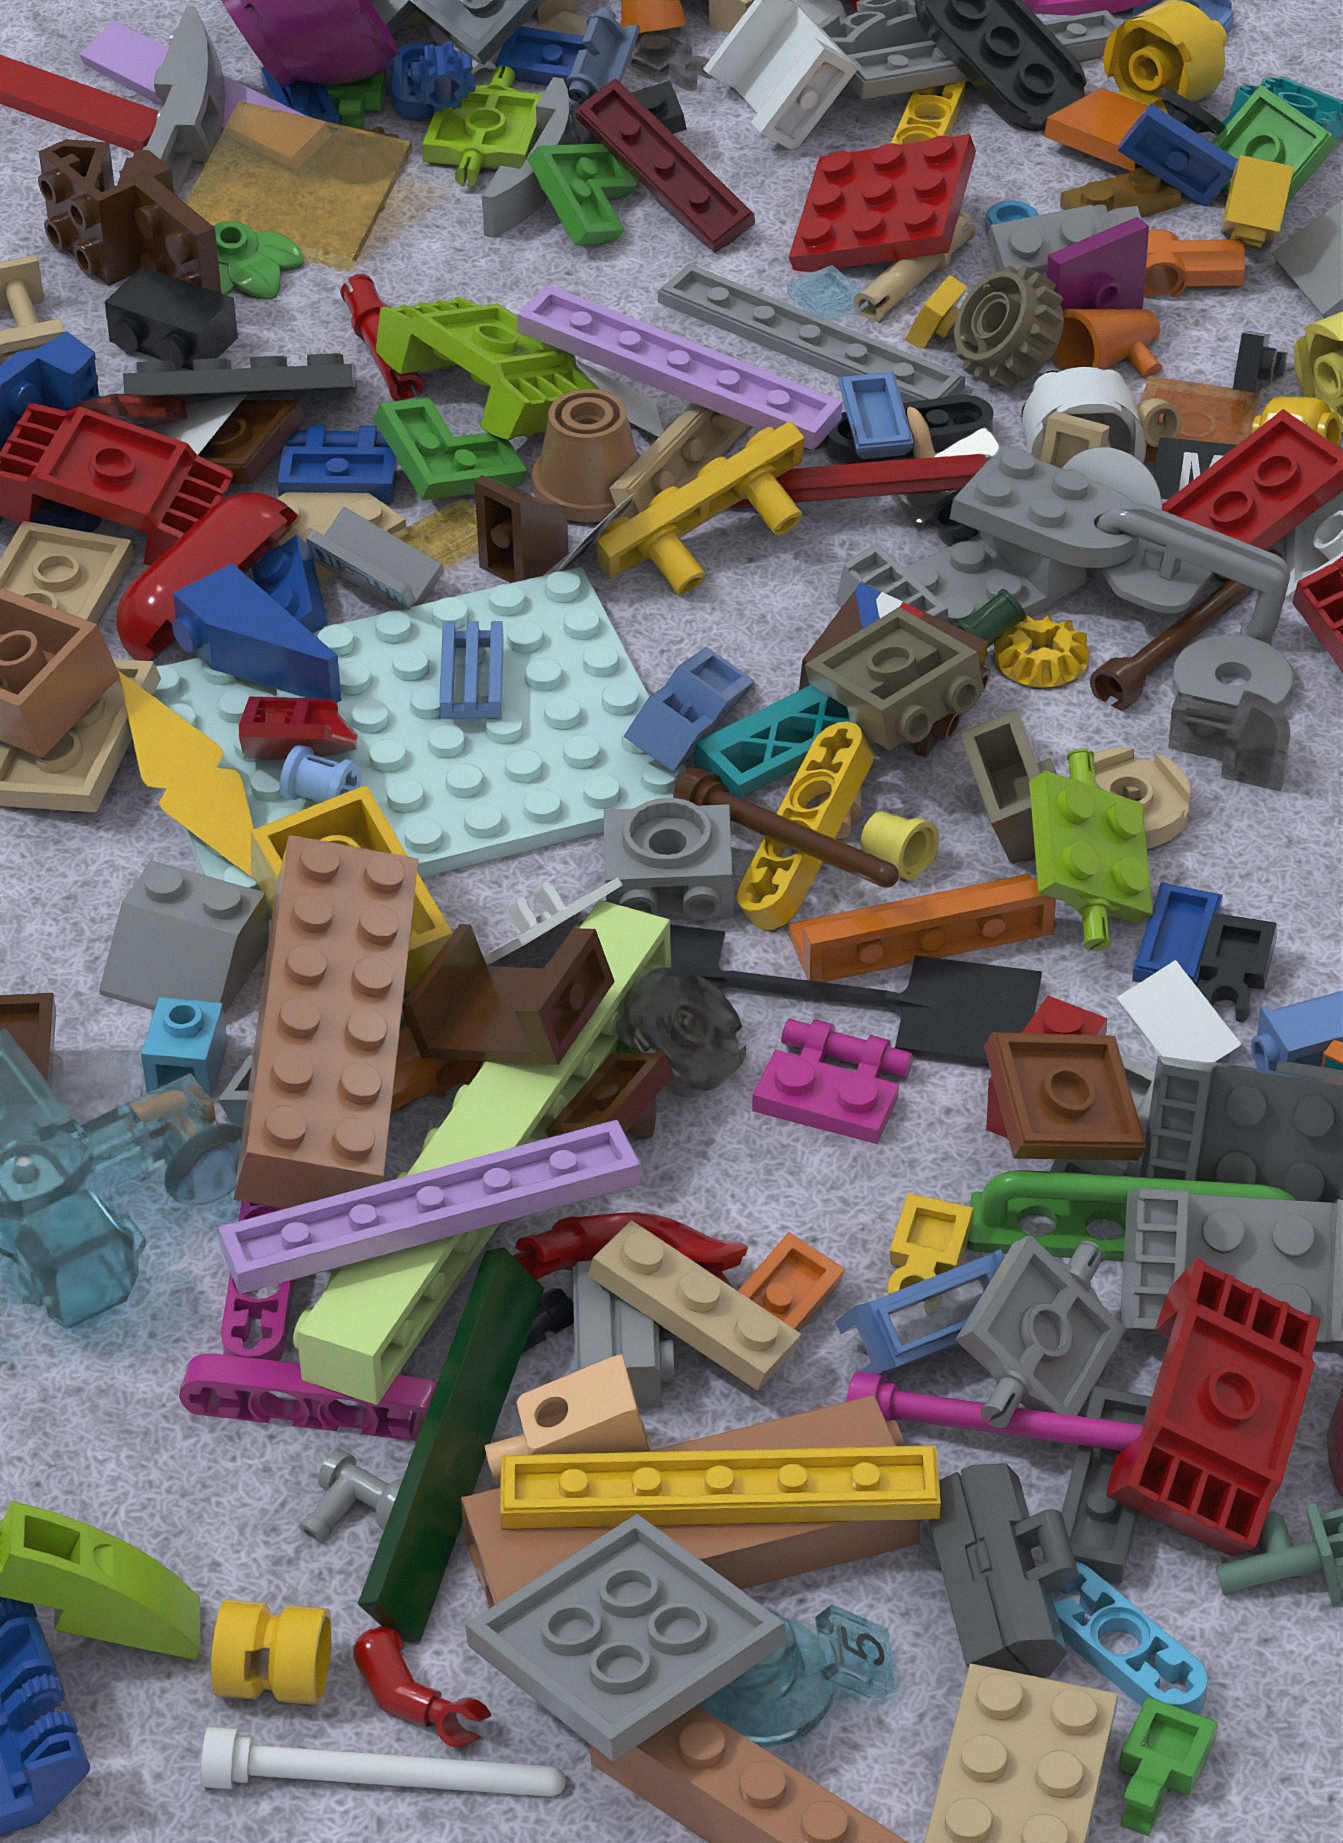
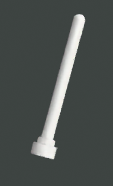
[201,1727,566,1797]

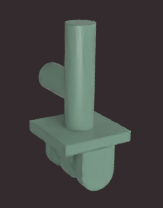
[1215,1502,1343,1606]

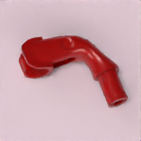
[514,1212,748,1288]

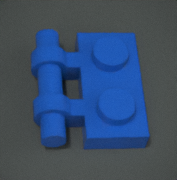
[277,425,398,502]

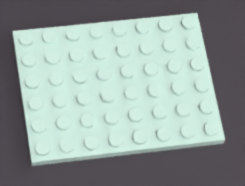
[153,567,687,916]

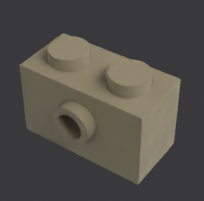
[960,710,1057,863]

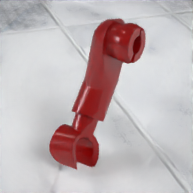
[353,1626,491,1747]

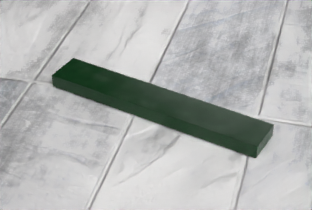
[358,1247,544,1643]

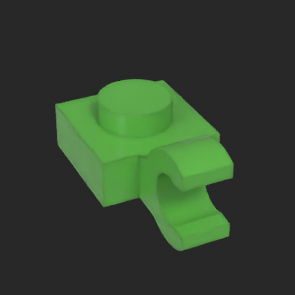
[328,70,387,131]
[1119,1696,1218,1837]

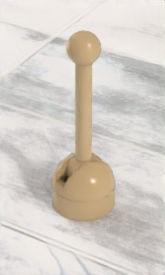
[1133,398,1182,447]

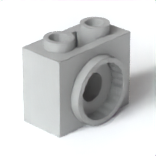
[604,798,734,921]

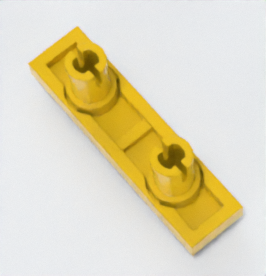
[597,420,804,596]

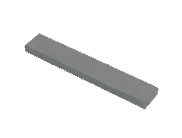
[847,10,1121,99]
[658,264,965,403]

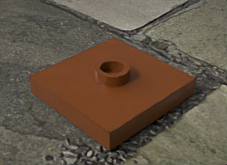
[984,1032,1147,1161]

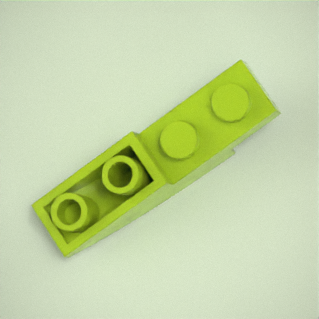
[0,1501,201,1660]

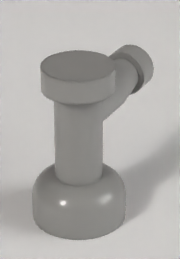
[299,1449,403,1544]

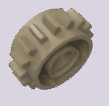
[954,265,1064,388]

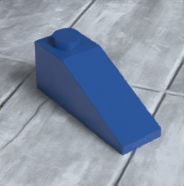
[172,563,342,703]

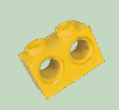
[1220,155,1294,249]

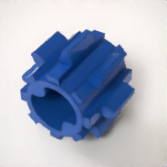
[410,42,476,112]

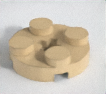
[1094,747,1191,849]

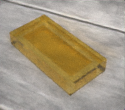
[392,498,478,567]

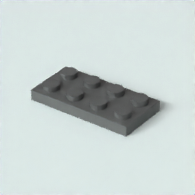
[123,353,357,398]

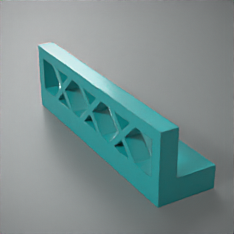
[695,685,850,798]

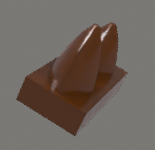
[545,1052,674,1138]

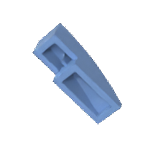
[623,647,755,772]

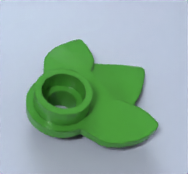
[214,221,304,299]

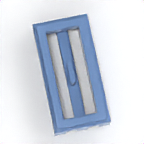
[439,621,504,719]

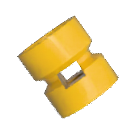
[211,1599,332,1706]

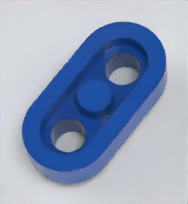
[391,43,436,120]

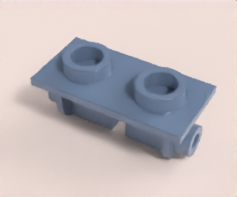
[565,8,640,111]

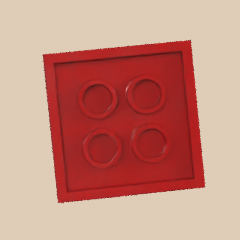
[788,134,976,272]

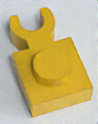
[888,1193,974,1314]

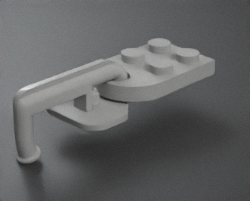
[949,445,1290,645]

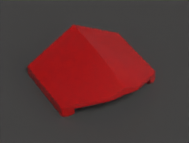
[239,696,358,759]

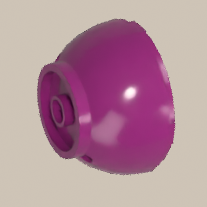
[221,0,400,88]

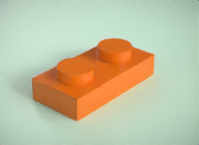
[738,1232,845,1332]

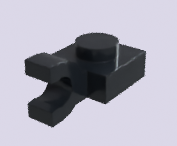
[1233,331,1288,393]

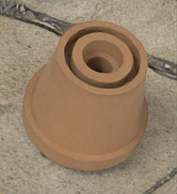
[532,389,641,522]

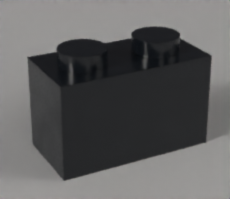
[105,266,238,371]

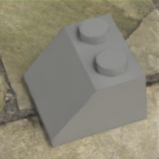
[99,860,270,1014]

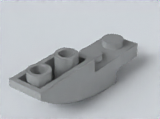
[142,7,225,197]

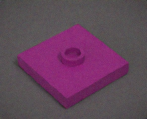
[1047,217,1149,311]

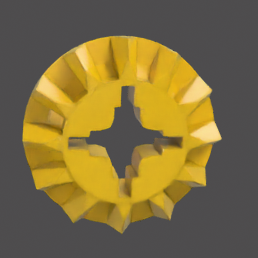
[994,613,1090,688]

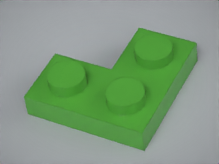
[527,144,638,246]
[374,397,527,501]

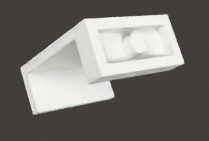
[703,0,858,149]

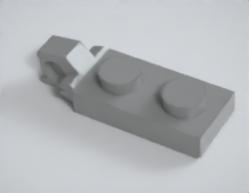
[987,205,1143,273]

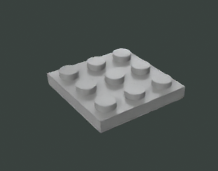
[465,1514,787,1762]

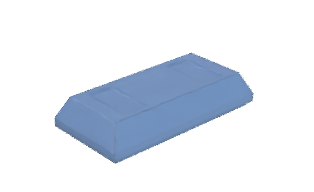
[838,372,914,459]

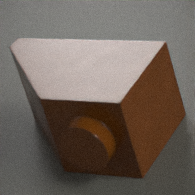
[474,475,569,583]

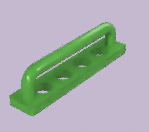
[968,1170,1296,1261]

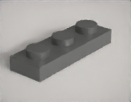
[1061,1386,1152,1583]

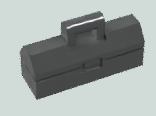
[929,1463,1079,1678]

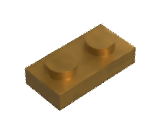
[1060,167,1181,218]

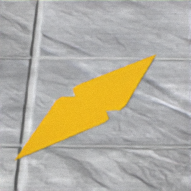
[118,671,256,881]

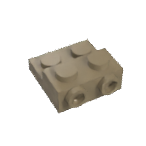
[805,607,985,750]

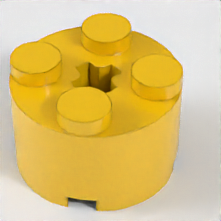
[1103,0,1227,113]

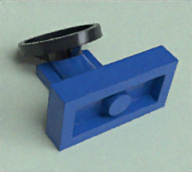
[1118,87,1238,207]

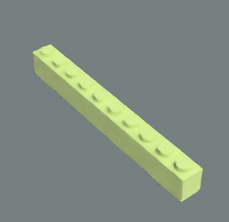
[293,900,671,1405]

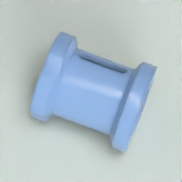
[280,744,361,802]

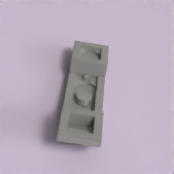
[482,77,571,237]

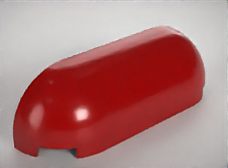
[116,492,300,661]

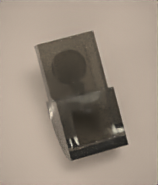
[1168,690,1291,792]

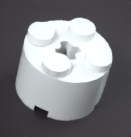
[1022,367,1146,464]

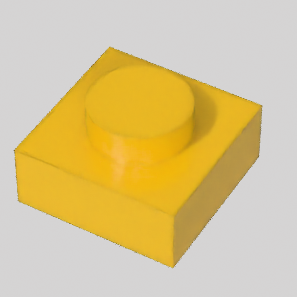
[905,275,968,348]

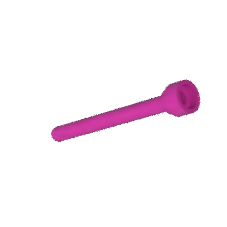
[846,1371,1143,1451]

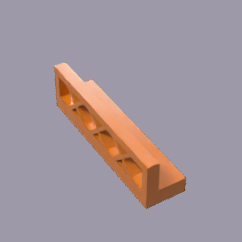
[788,873,1056,982]

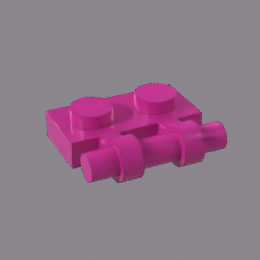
[752,1019,914,1144]

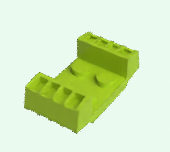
[376,297,600,440]

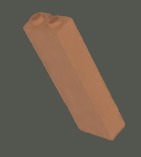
[461,1395,920,1609]

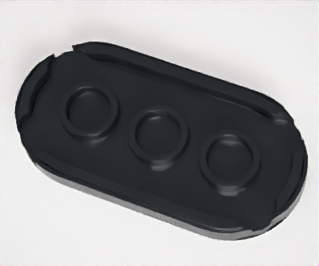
[915,0,1086,131]

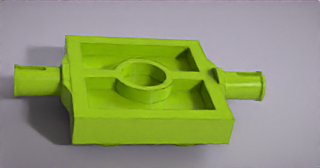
[422,66,543,187]
[1029,748,1153,951]

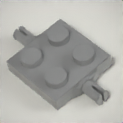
[955,1235,1126,1428]

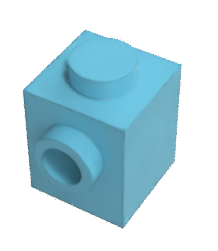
[141,997,228,1101]

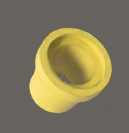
[861,811,939,881]

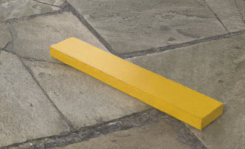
[500,1445,941,1529]

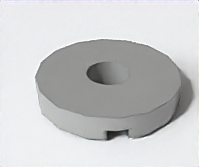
[1172,634,1293,728]

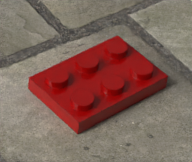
[1162,409,1343,581]

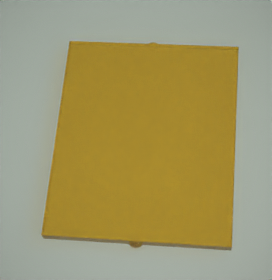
[186,101,413,271]

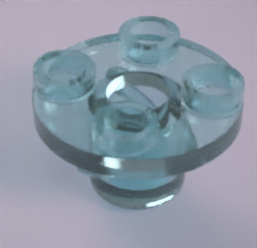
[697,1610,835,1747]

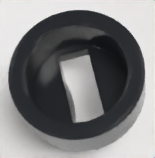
[932,499,977,546]

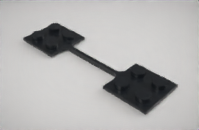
[637,924,1042,1065]

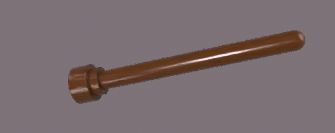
[1090,549,1284,711]
[673,767,899,888]

